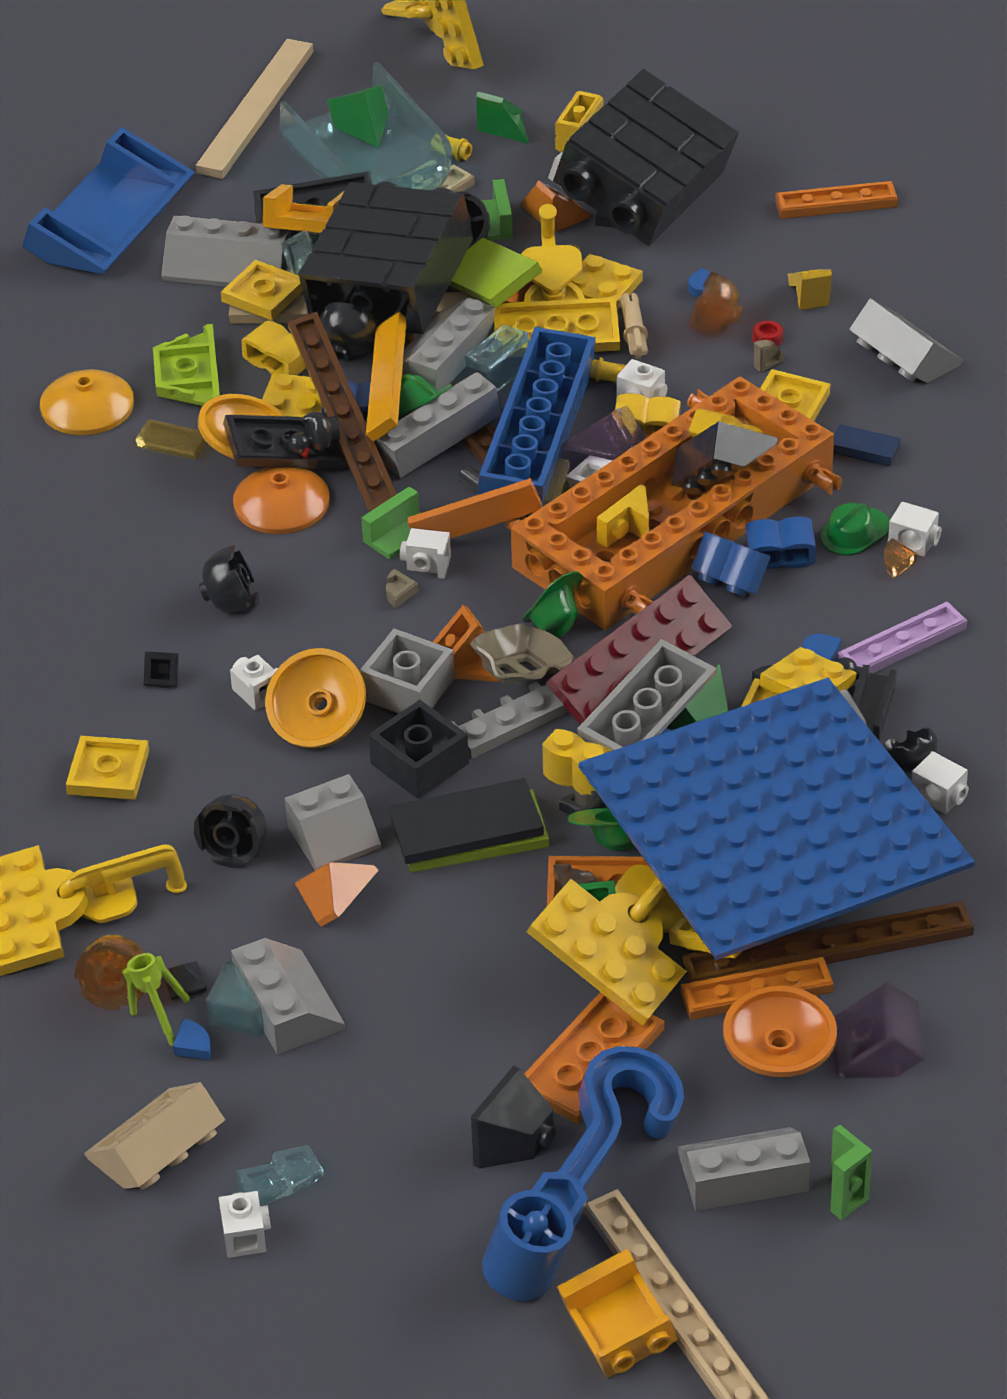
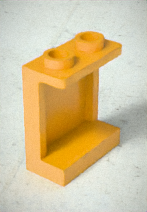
[263,184,344,233]
[557,1249,678,1378]

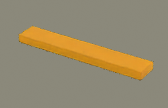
[366,311,406,441]

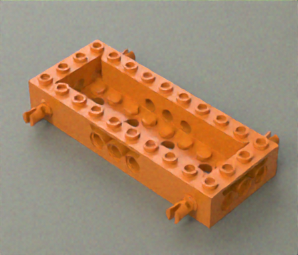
[505,376,842,630]

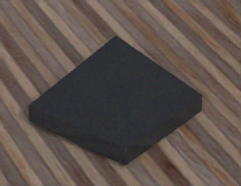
[143,651,179,687]
[163,961,207,1000]

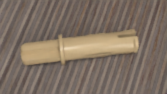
[619,293,648,359]

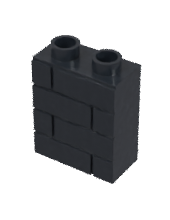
[553,69,739,246]
[298,181,473,334]

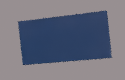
[833,424,901,466]

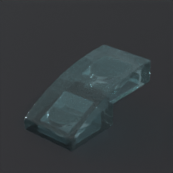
[234,1145,324,1206]

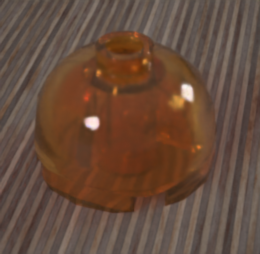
[688,271,743,335]
[74,934,145,1010]

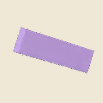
[837,602,967,681]

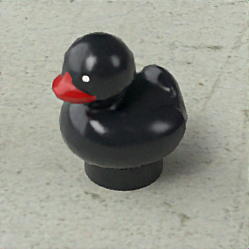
[288,411,340,458]

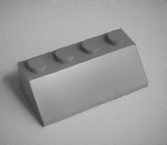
[161,216,293,287]
[402,298,495,389]
[374,372,502,479]
[577,639,717,751]

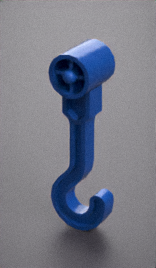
[482,1046,684,1301]

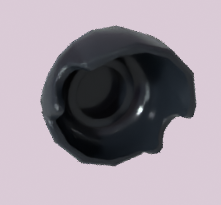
[883,728,937,772]

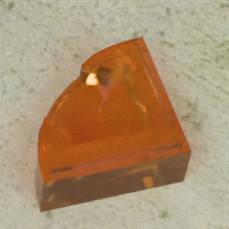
[884,538,917,578]

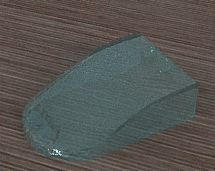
[280,62,452,191]

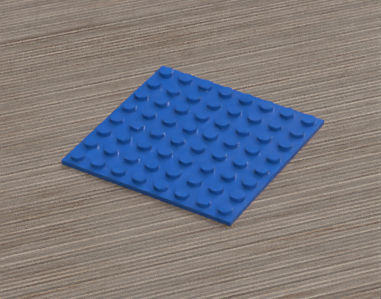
[579,678,975,960]

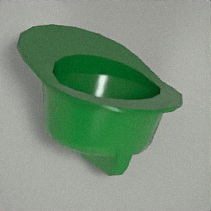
[398,374,452,420]
[820,502,890,556]
[522,571,583,638]
[567,808,635,851]

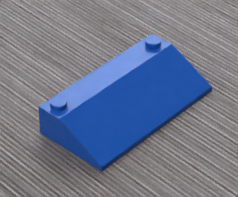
[22,126,195,274]

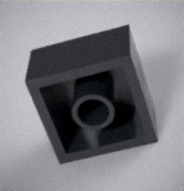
[368,700,469,799]

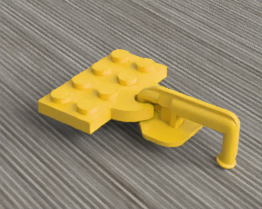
[381,0,484,69]
[494,204,620,357]
[0,844,187,976]
[526,865,687,1026]

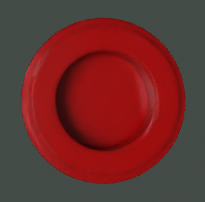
[752,321,783,346]

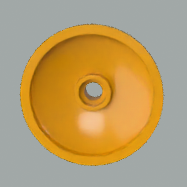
[40,369,134,435]
[198,394,285,460]
[265,648,366,749]

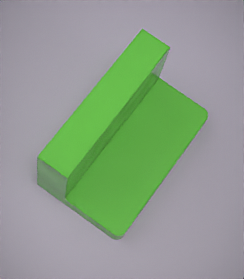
[481,179,513,241]
[361,486,420,559]
[830,1125,872,1221]

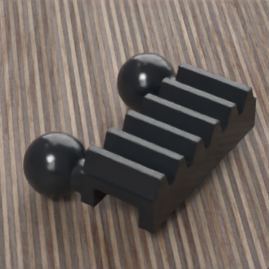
[835,657,897,740]

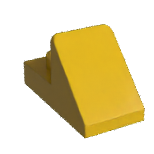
[787,269,832,310]
[597,484,649,548]

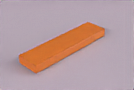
[775,181,898,219]
[408,478,542,539]
[681,957,834,1020]

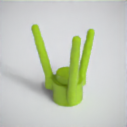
[123,953,190,1046]

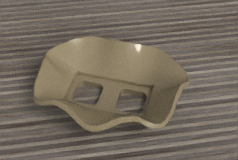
[470,624,575,686]

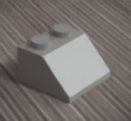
[285,774,381,871]

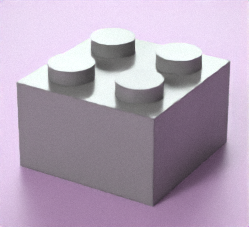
[360,628,455,713]

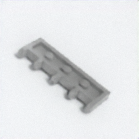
[451,674,569,759]

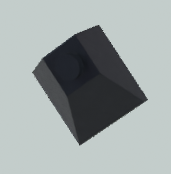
[471,1065,556,1169]

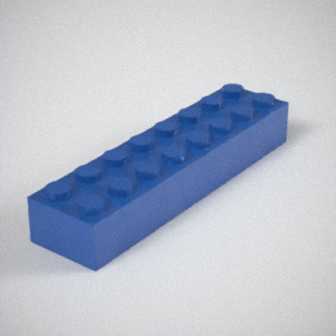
[478,327,596,516]

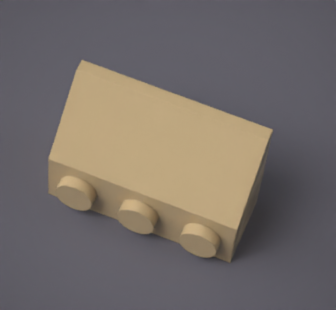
[84,1082,225,1190]

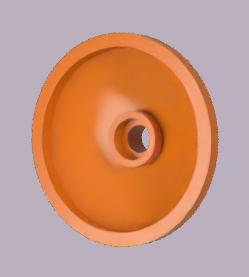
[233,467,330,534]
[723,986,837,1077]

